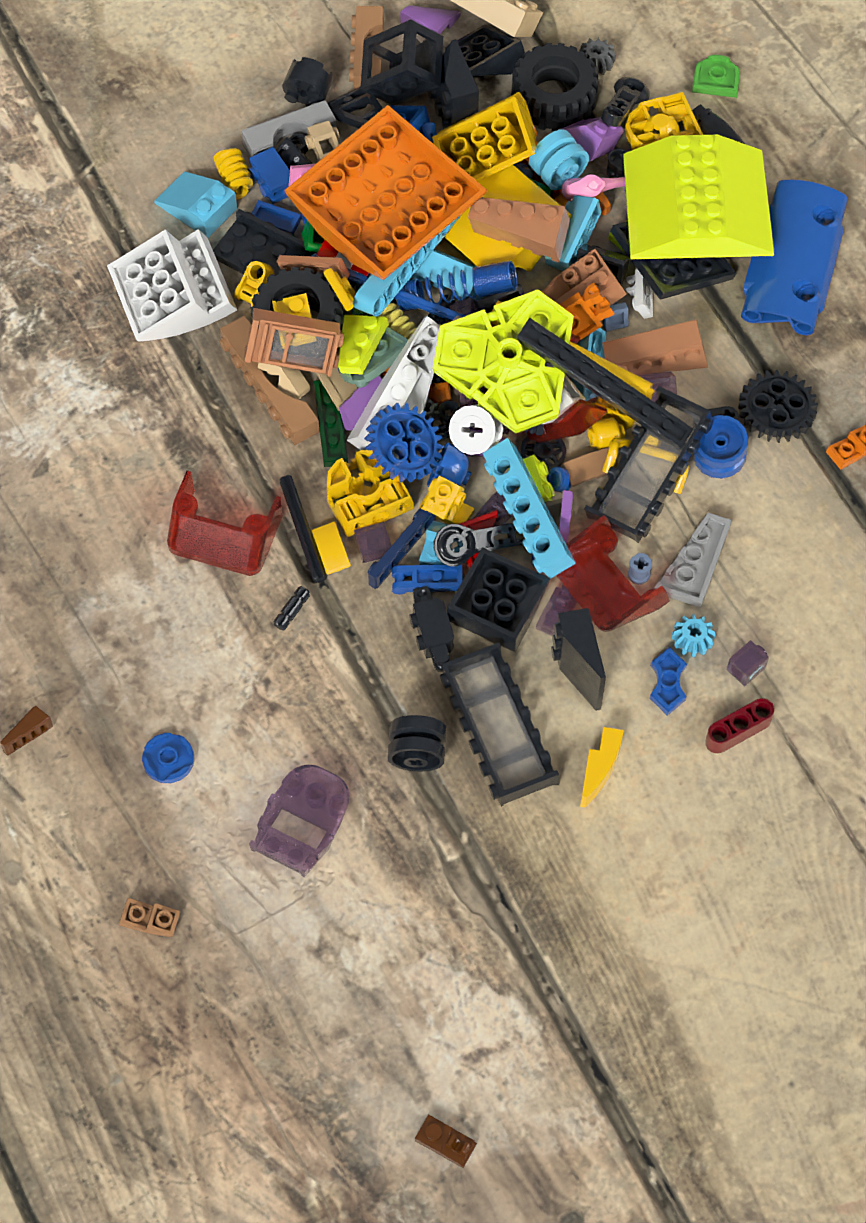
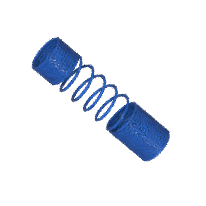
[397,260,518,312]

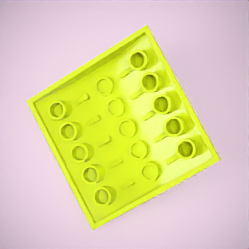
[623,134,774,259]

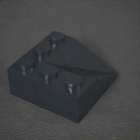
[428,39,479,129]
[447,547,550,652]

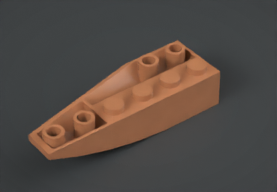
[542,249,626,307]

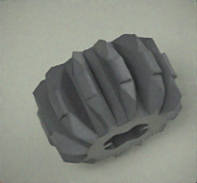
[579,37,616,75]

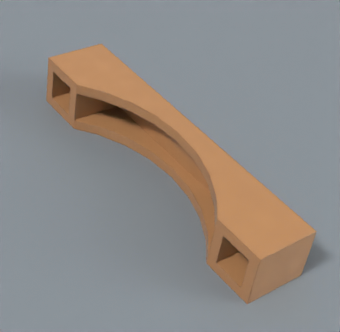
[219,316,319,446]

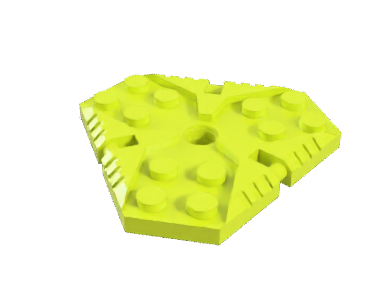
[433,289,574,434]

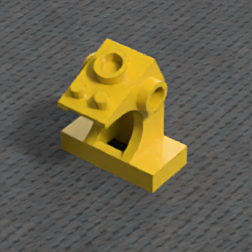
[420,476,475,525]

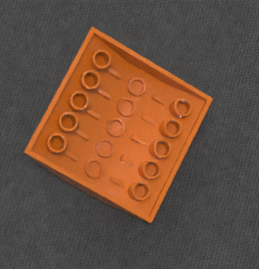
[285,105,487,280]

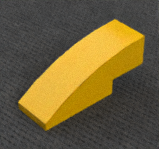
[580,727,624,807]

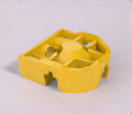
[625,92,703,150]
[327,450,414,538]

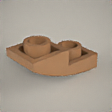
[563,447,618,487]
[119,898,180,937]

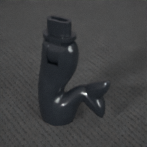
[692,104,745,144]

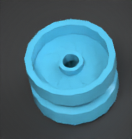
[529,129,589,190]

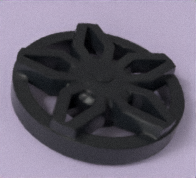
[520,431,566,472]

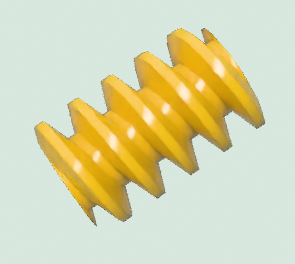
[213,148,253,200]

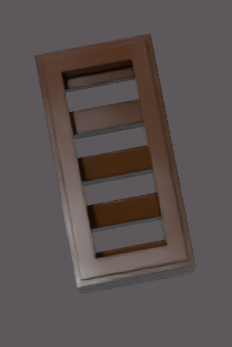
[0,706,53,756]

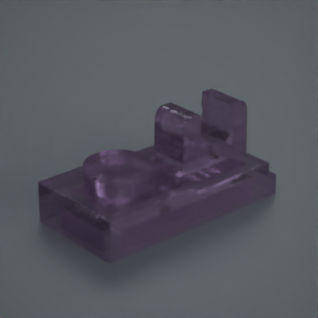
[536,585,580,636]

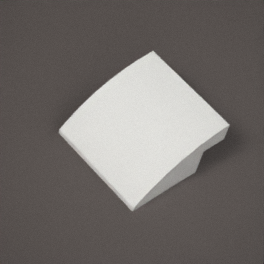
[107,229,237,342]

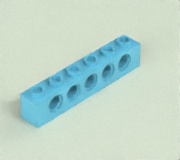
[483,438,576,579]

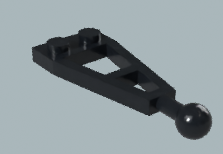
[327,87,383,129]

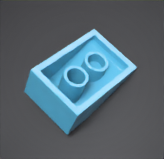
[154,171,237,238]

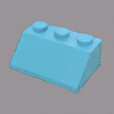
[543,195,602,271]

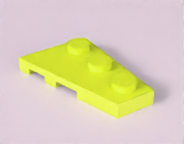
[338,315,389,374]

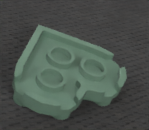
[338,327,408,388]

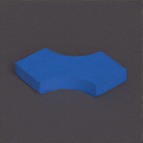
[650,647,687,716]

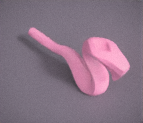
[562,174,625,201]

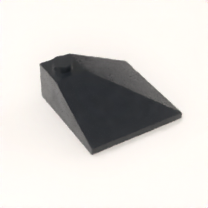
[445,24,525,76]

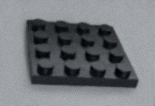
[610,221,736,300]

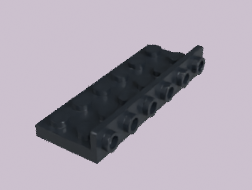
[213,209,356,313]

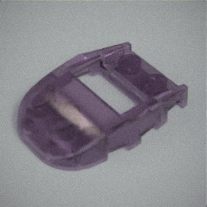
[249,765,350,877]

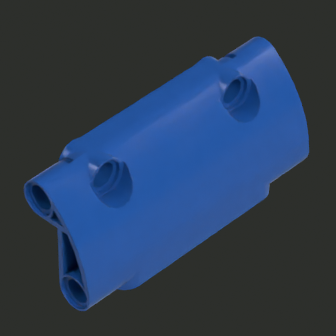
[741,180,848,335]

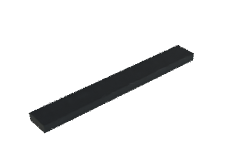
[515,318,694,450]

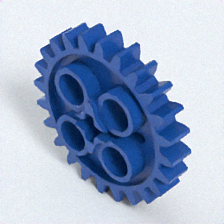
[364,403,443,482]

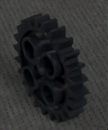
[738,370,818,443]

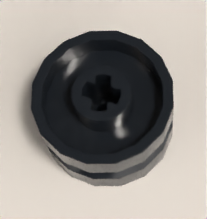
[388,715,446,772]

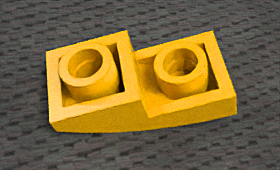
[312,521,351,575]

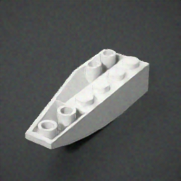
[347,316,440,459]

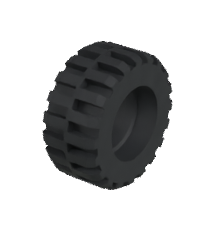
[511,43,599,131]
[251,267,345,358]

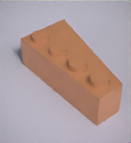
[468,197,570,263]
[602,320,708,376]

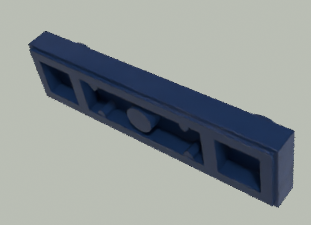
[368,508,436,589]

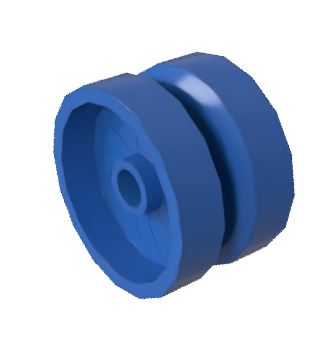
[693,415,748,479]

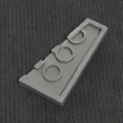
[653,513,732,608]

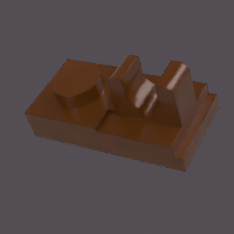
[415,1114,477,1168]

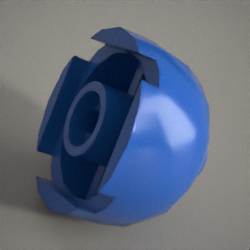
[427,443,472,487]

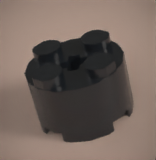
[282,57,334,107]

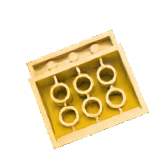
[432,92,536,182]
[444,165,573,272]

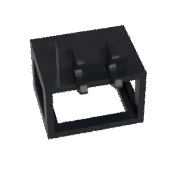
[360,19,445,106]

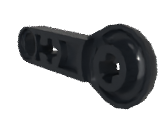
[601,77,650,127]
[433,523,525,566]

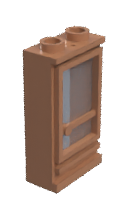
[244,308,344,377]

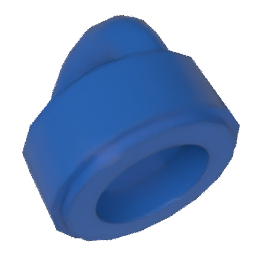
[547,467,571,492]

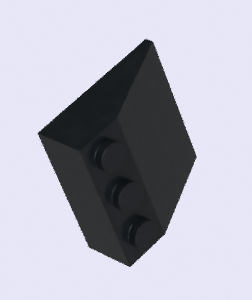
[551,608,606,711]

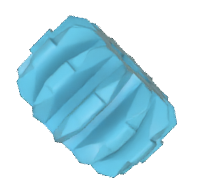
[672,613,716,658]

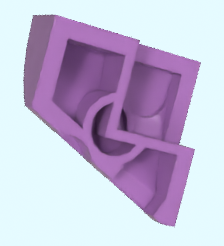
[400,5,461,34]
[339,375,382,430]

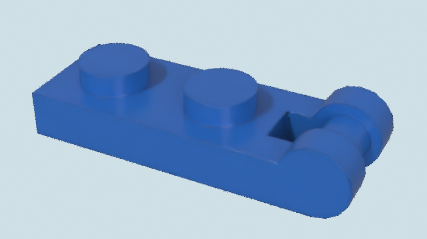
[392,564,462,595]

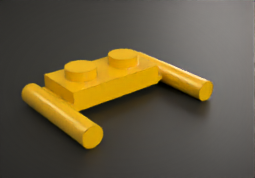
[324,268,362,316]

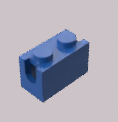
[248,147,290,204]

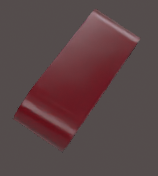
[705,698,774,754]

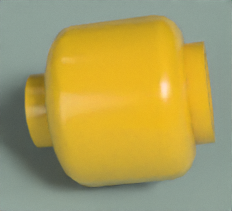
[587,417,625,450]

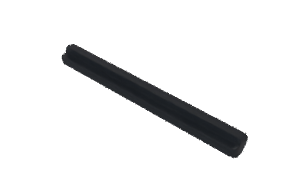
[279,475,326,583]

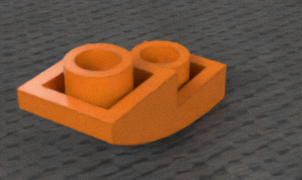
[826,425,866,470]

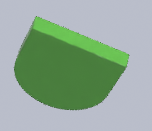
[692,55,740,98]

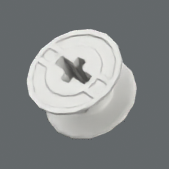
[449,404,503,455]

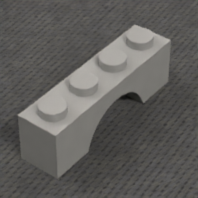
[241,100,337,157]

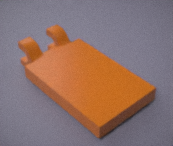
[559,282,615,343]

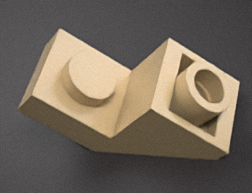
[258,363,310,400]

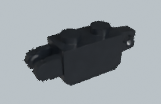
[409,586,454,672]

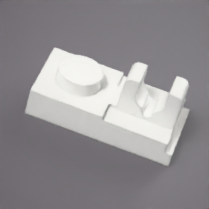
[626,269,653,319]

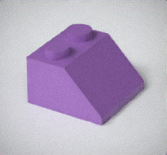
[559,117,625,161]

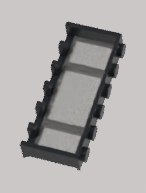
[584,386,713,543]
[440,642,559,807]

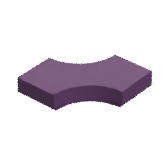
[559,490,573,547]

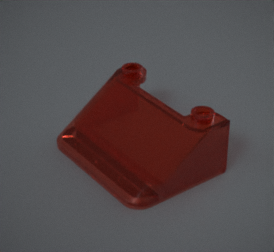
[556,515,670,632]

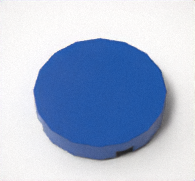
[142,733,194,783]

